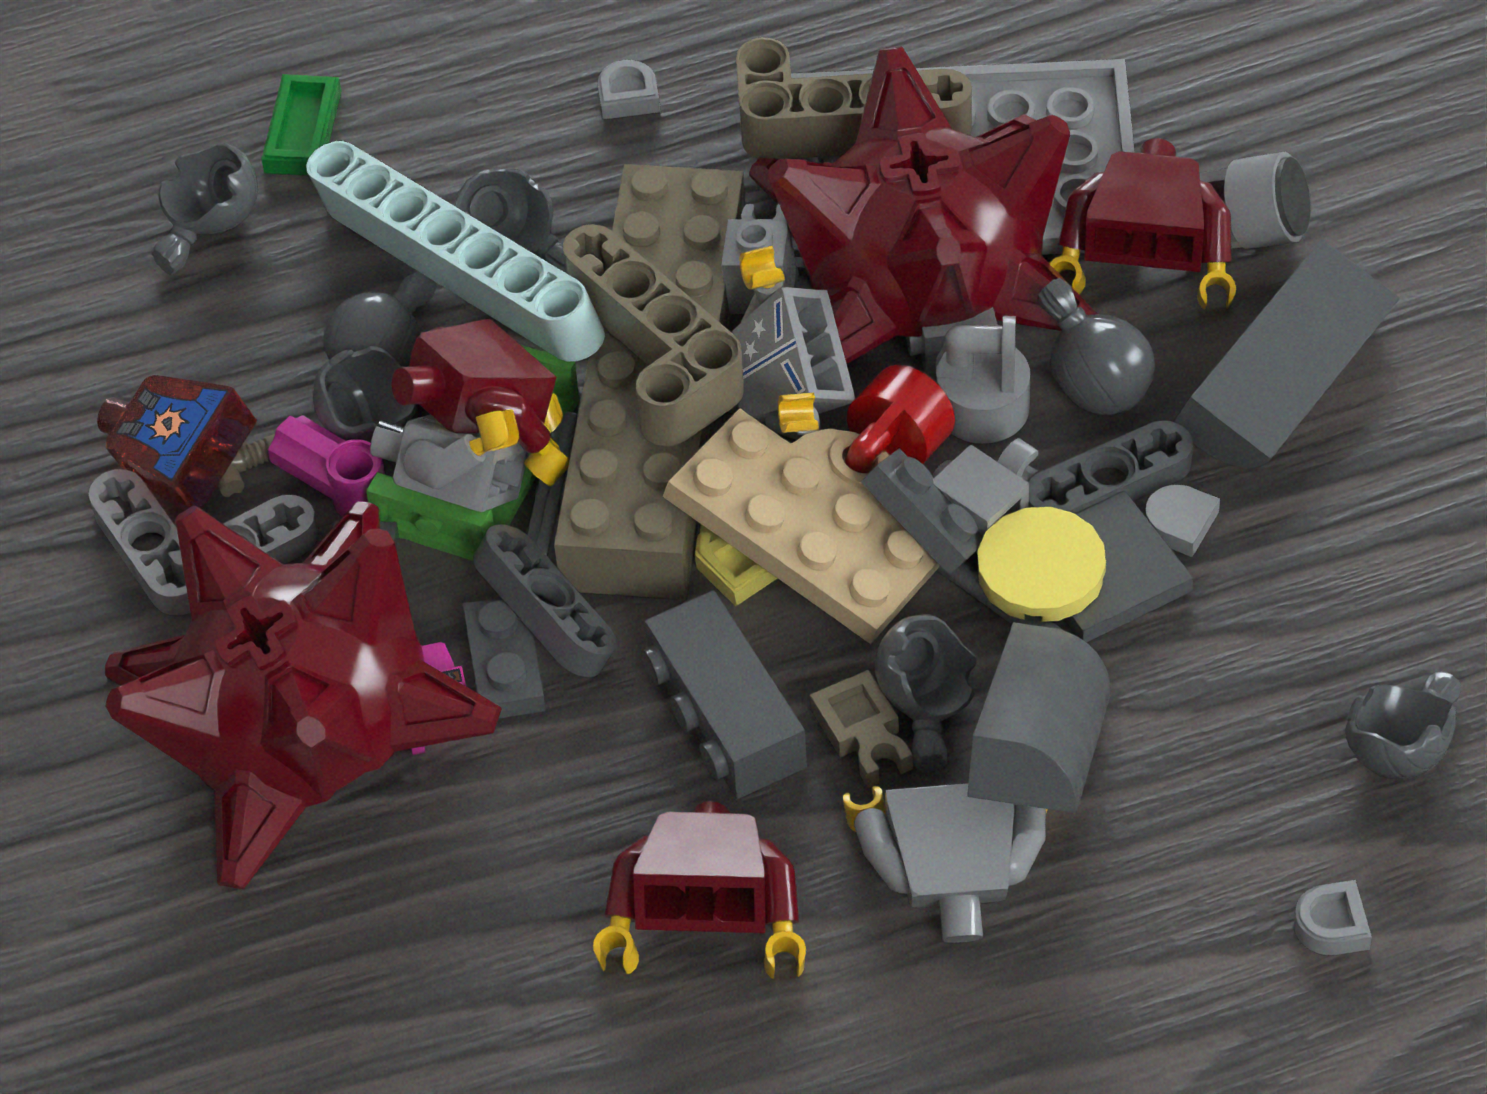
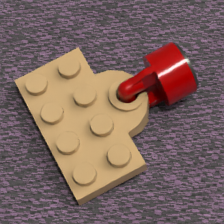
[663,365,955,644]

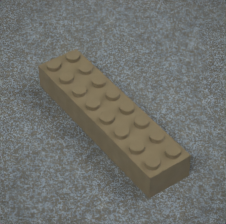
[554,164,745,600]

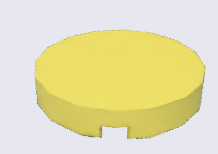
[978,507,1106,622]

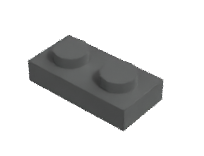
[861,448,983,575]
[463,597,546,718]

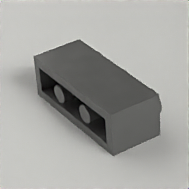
[641,590,807,799]

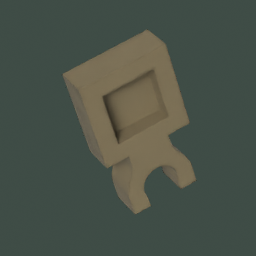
[810,670,913,788]

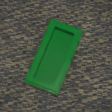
[261,74,342,176]

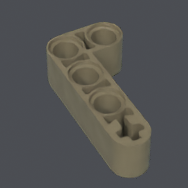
[736,37,972,159]
[563,224,744,446]

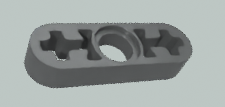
[1028,421,1193,514]
[473,524,617,677]

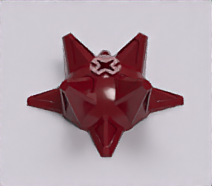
[749,46,1097,364]
[105,501,502,889]

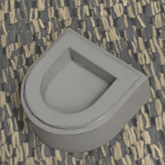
[598,60,660,120]
[1145,485,1220,557]
[1294,880,1372,955]

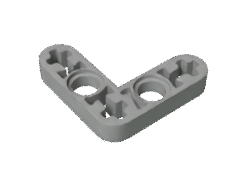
[89,469,318,615]

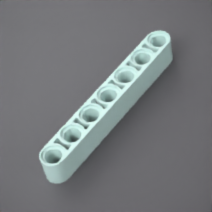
[306,141,605,362]

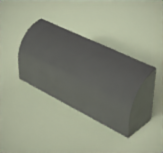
[1174,239,1400,468]
[967,622,1111,813]

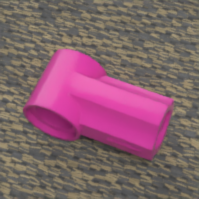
[268,415,385,517]

